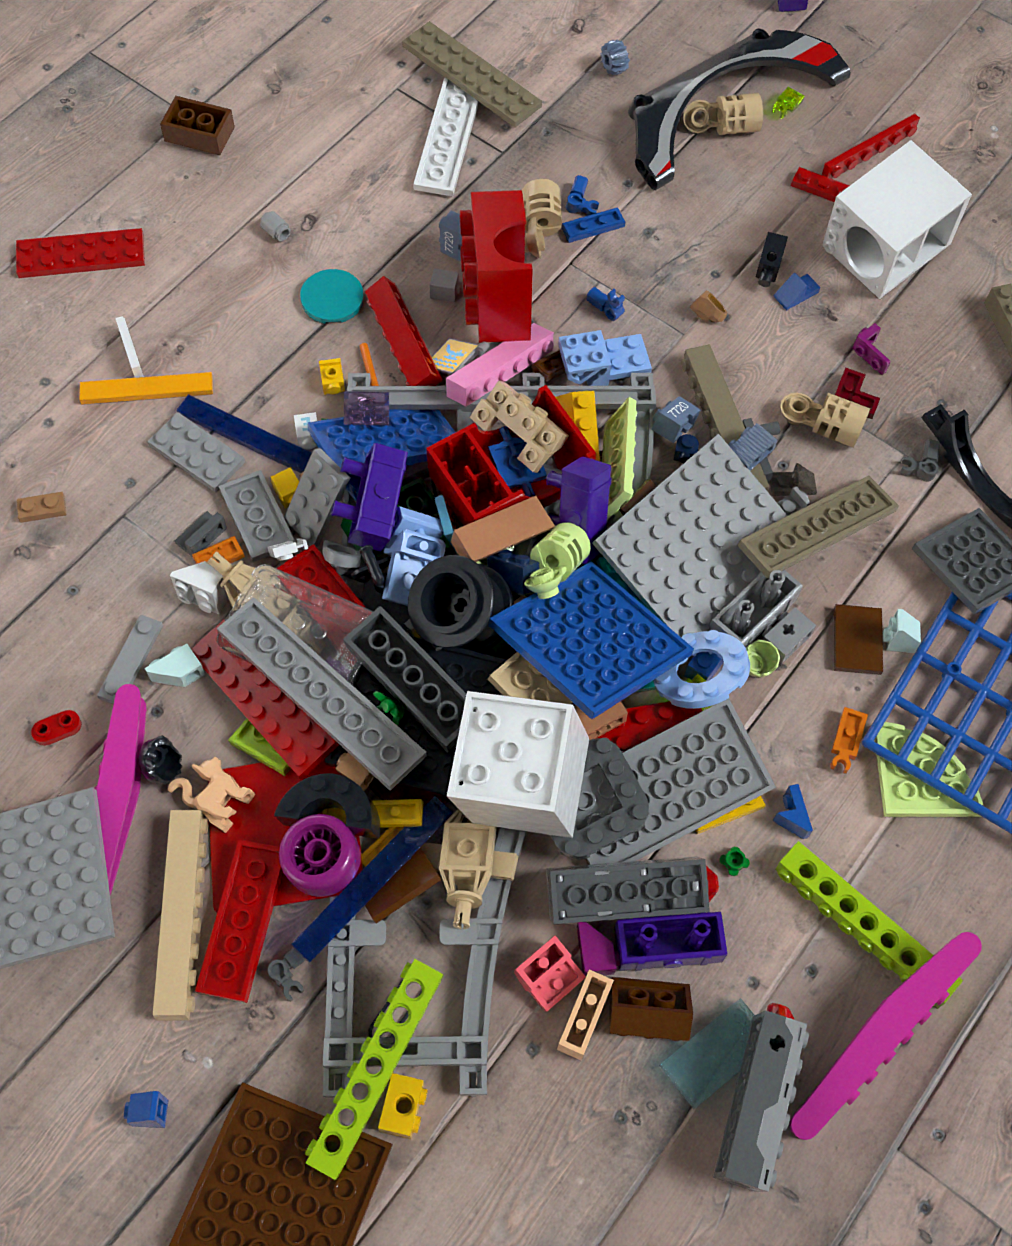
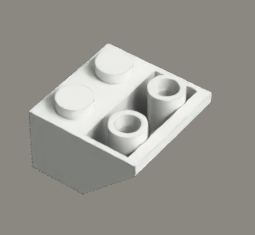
[170,561,230,614]

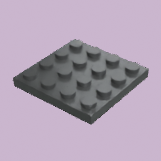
[912,508,1012,615]

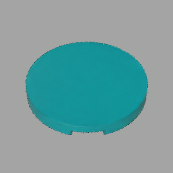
[300,269,364,324]

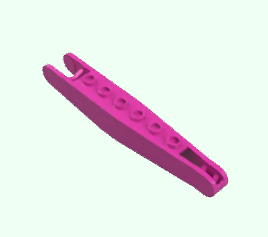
[95,684,147,895]
[789,932,982,1140]

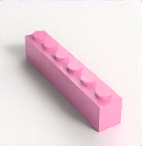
[446,323,554,407]

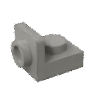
[777,486,810,516]

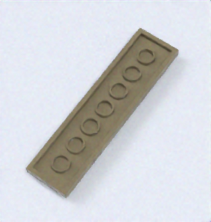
[402,21,542,128]
[737,476,899,579]

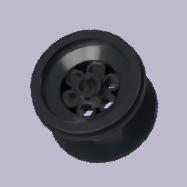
[408,555,514,652]

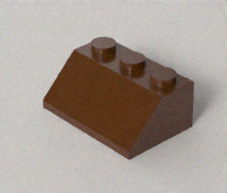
[609,977,693,1041]

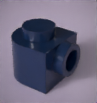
[673,434,699,463]

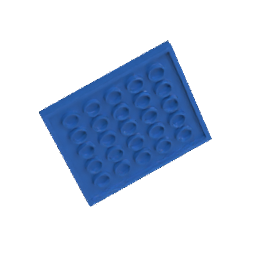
[488,561,694,719]

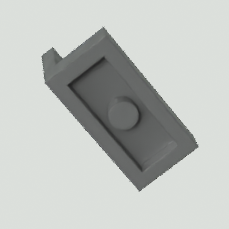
[175,511,227,556]

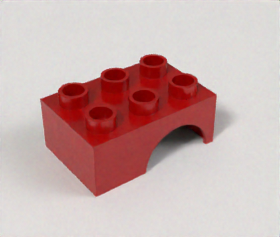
[460,190,533,343]
[426,385,596,526]

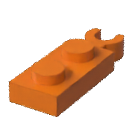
[830,707,868,774]

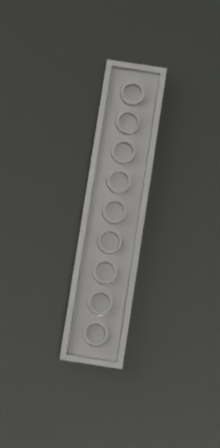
[217,597,427,790]

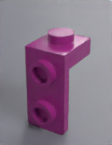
[852,323,891,375]

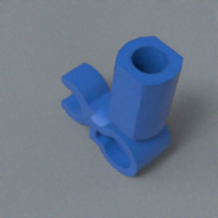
[566,175,599,216]
[586,287,625,321]

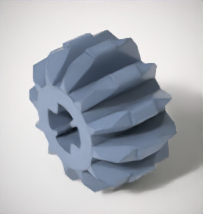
[600,39,630,75]

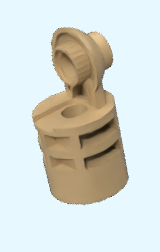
[683,93,763,135]
[522,179,562,258]
[780,393,870,448]

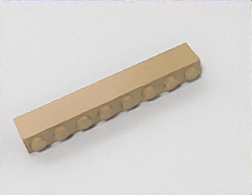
[153,810,208,1021]

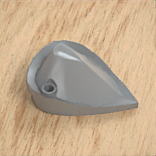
[322,540,361,575]

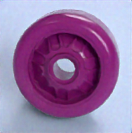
[279,814,361,897]

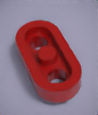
[31,710,82,746]

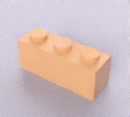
[557,970,614,1061]

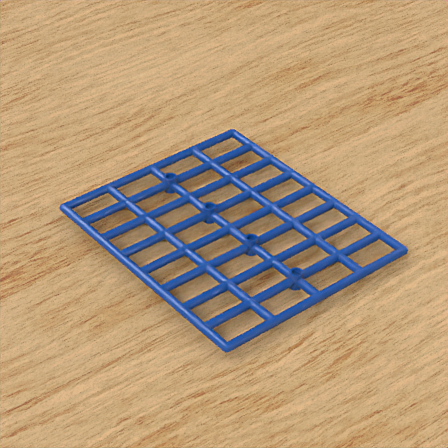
[862,592,1012,834]

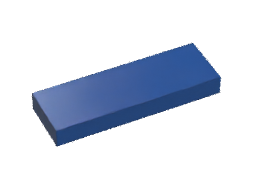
[561,207,626,243]

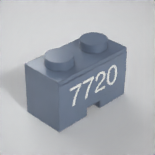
[439,210,462,262]
[651,396,701,443]

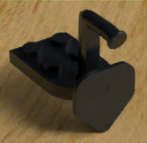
[351,545,412,636]

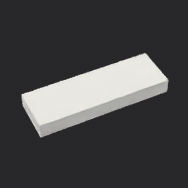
[115,316,144,378]

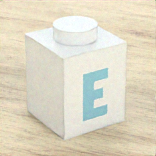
[294,412,318,450]

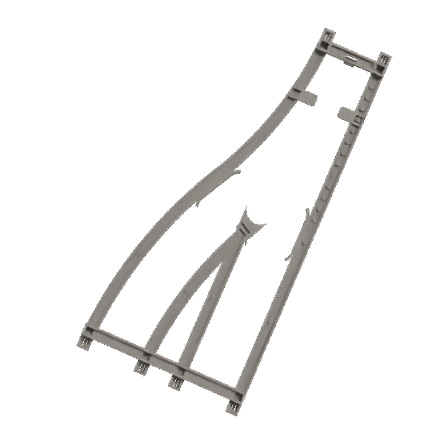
[323,373,656,1098]

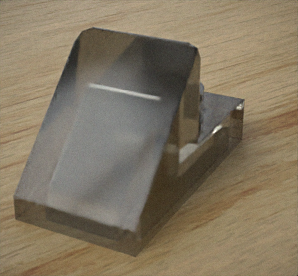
[770,463,817,496]

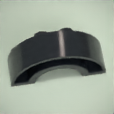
[274,773,380,839]

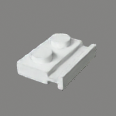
[268,538,308,561]

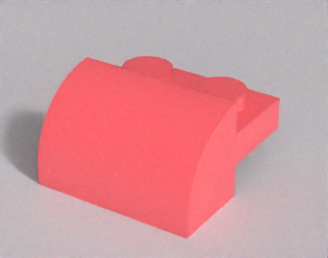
[514,935,586,1012]

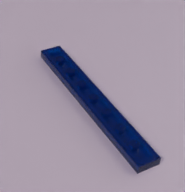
[176,394,312,473]
[291,796,453,963]

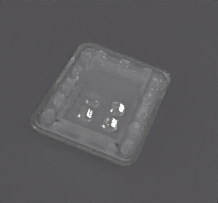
[217,565,373,684]

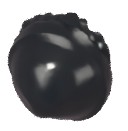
[138,735,183,785]

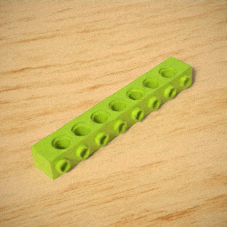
[775,841,963,1009]
[305,959,444,1180]

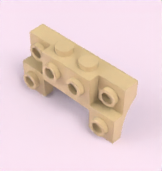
[469,381,569,473]

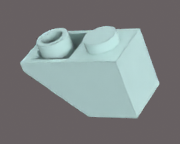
[883,609,921,653]
[145,643,205,687]

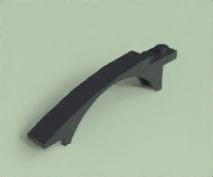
[921,404,1012,529]

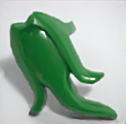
[373,691,406,726]

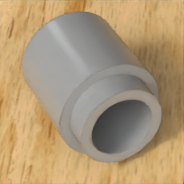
[260,211,291,242]

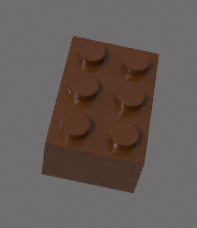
[160,95,235,155]

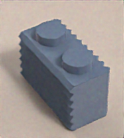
[728,423,777,471]

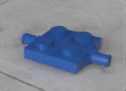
[487,426,547,497]

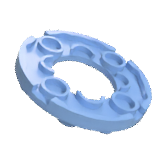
[653,630,750,709]

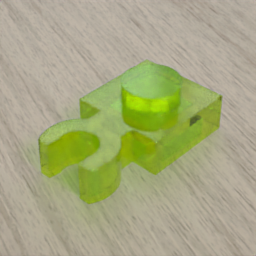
[772,86,804,119]

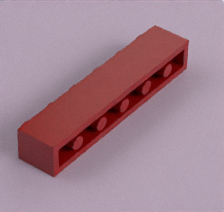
[365,276,442,386]

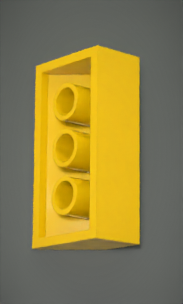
[556,391,600,461]

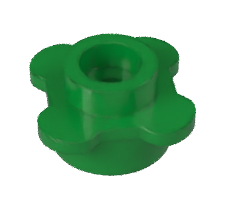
[719,847,750,876]

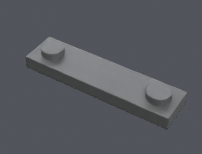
[97,615,163,704]

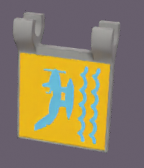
[432,338,489,375]

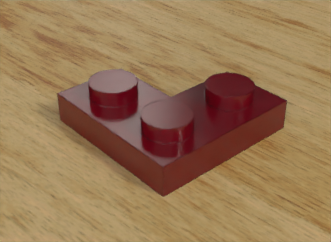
[835,367,880,419]

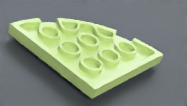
[875,722,983,817]

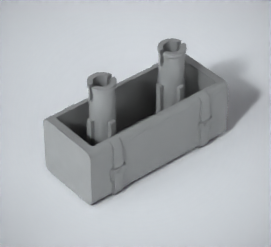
[707,570,803,648]

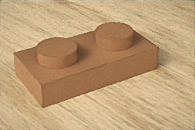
[17,491,67,523]

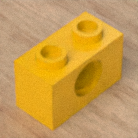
[378,1073,428,1140]

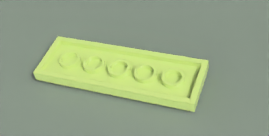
[602,397,637,520]

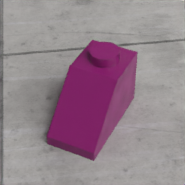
[576,922,620,976]

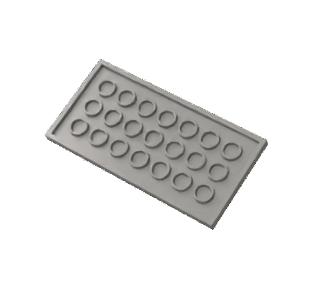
[575,698,776,865]

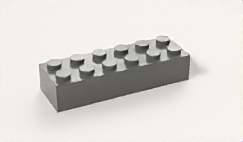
[343,606,476,753]

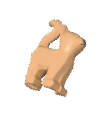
[168,757,255,833]

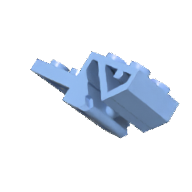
[558,330,652,386]
[382,506,446,606]

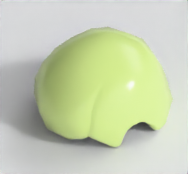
[746,640,780,678]

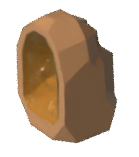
[690,290,727,322]

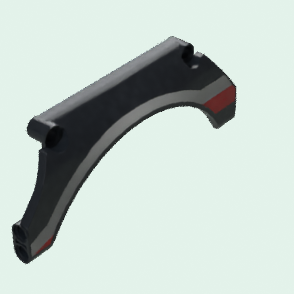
[628,28,851,191]

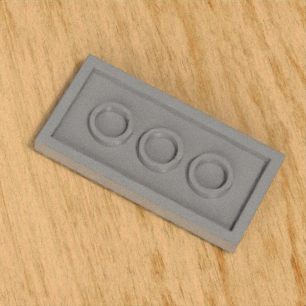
[147,412,245,493]
[284,448,350,547]
[219,470,295,562]

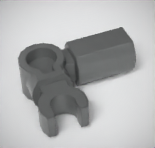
[900,439,940,482]
[268,939,315,1002]

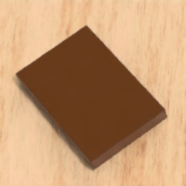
[834,604,883,675]
[357,845,441,924]

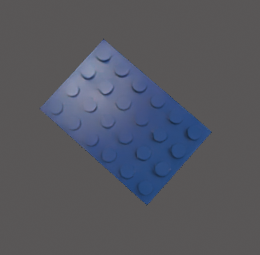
[308,409,455,475]

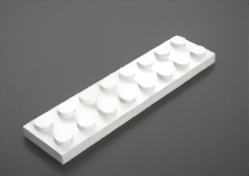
[413,78,479,197]

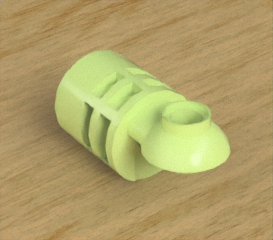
[524,523,591,599]

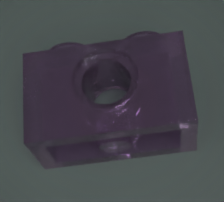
[344,391,389,425]

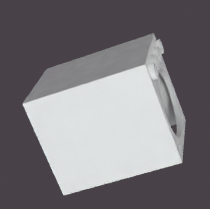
[822,140,972,299]
[447,691,589,838]

